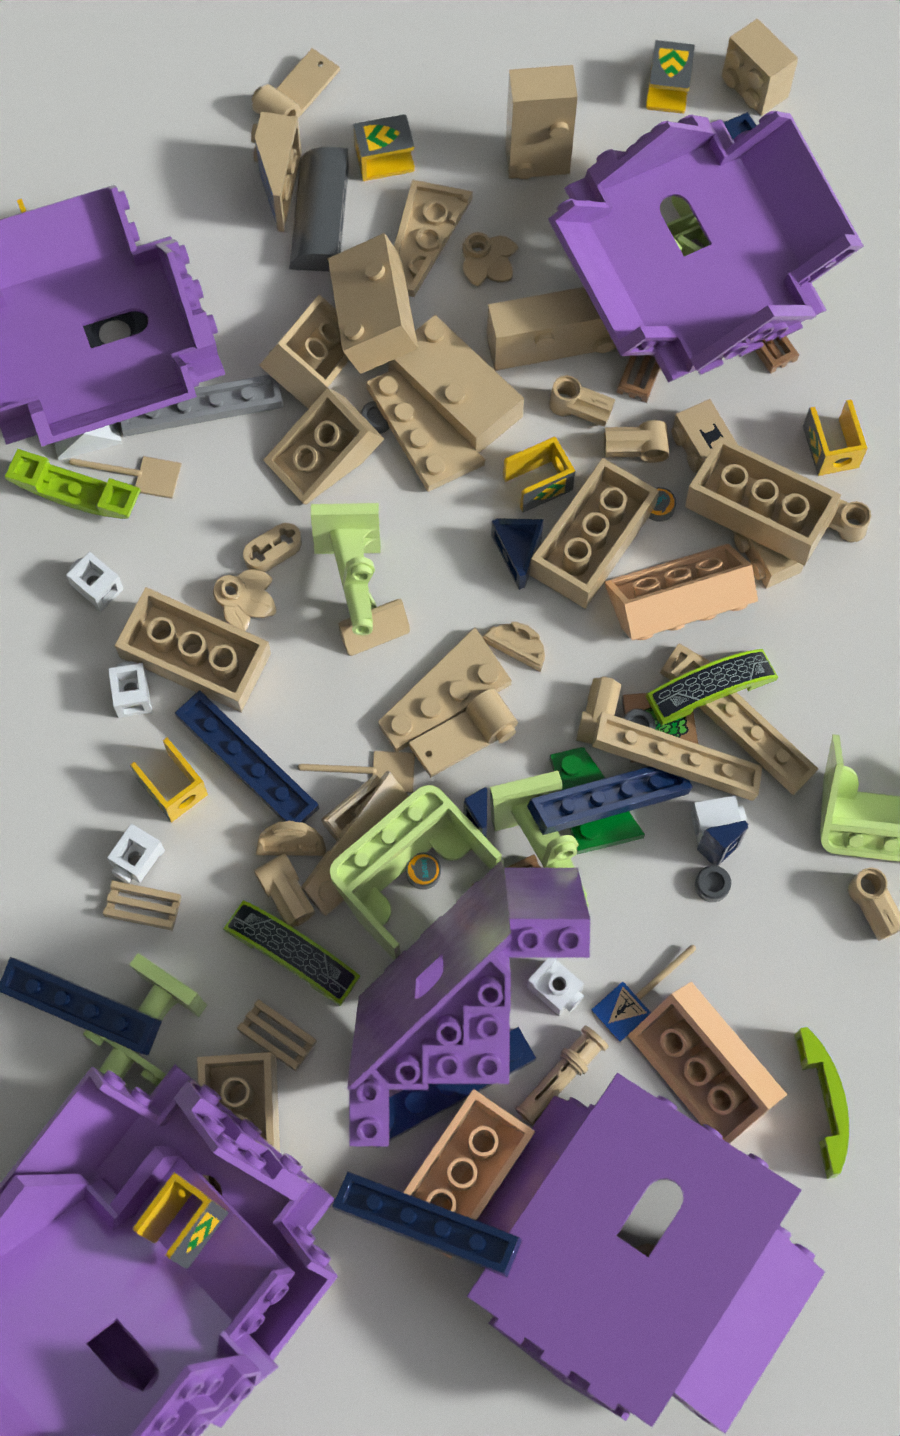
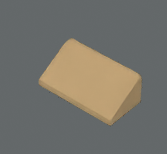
[338,599,410,656]

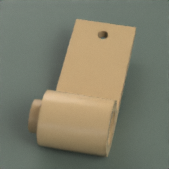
[252,48,340,118]
[408,688,518,778]

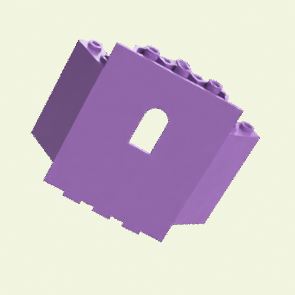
[548,111,864,383]
[0,185,226,447]
[347,859,590,1146]
[0,1064,338,1428]
[467,1073,825,1433]
[0,1146,295,1436]

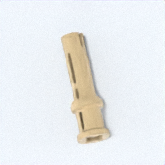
[515,1025,609,1125]

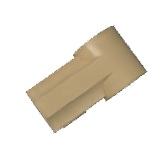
[549,375,616,427]
[604,420,669,463]
[828,499,871,543]
[576,676,622,744]
[253,853,315,927]
[848,867,900,941]

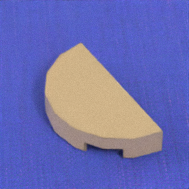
[482,621,545,672]
[256,821,326,856]

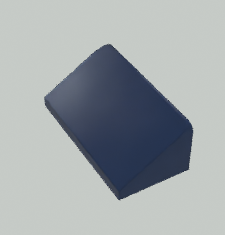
[463,787,487,837]
[697,820,749,866]

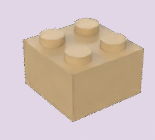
[722,18,798,116]

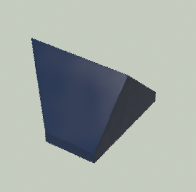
[491,518,544,590]

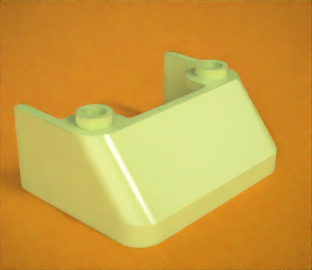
[820,734,900,862]
[330,785,502,960]

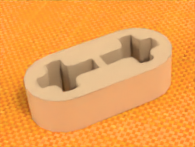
[243,523,302,572]

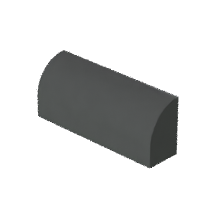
[289,147,349,272]

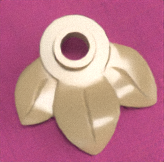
[462,232,518,286]
[213,569,276,631]

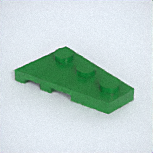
[550,747,645,855]

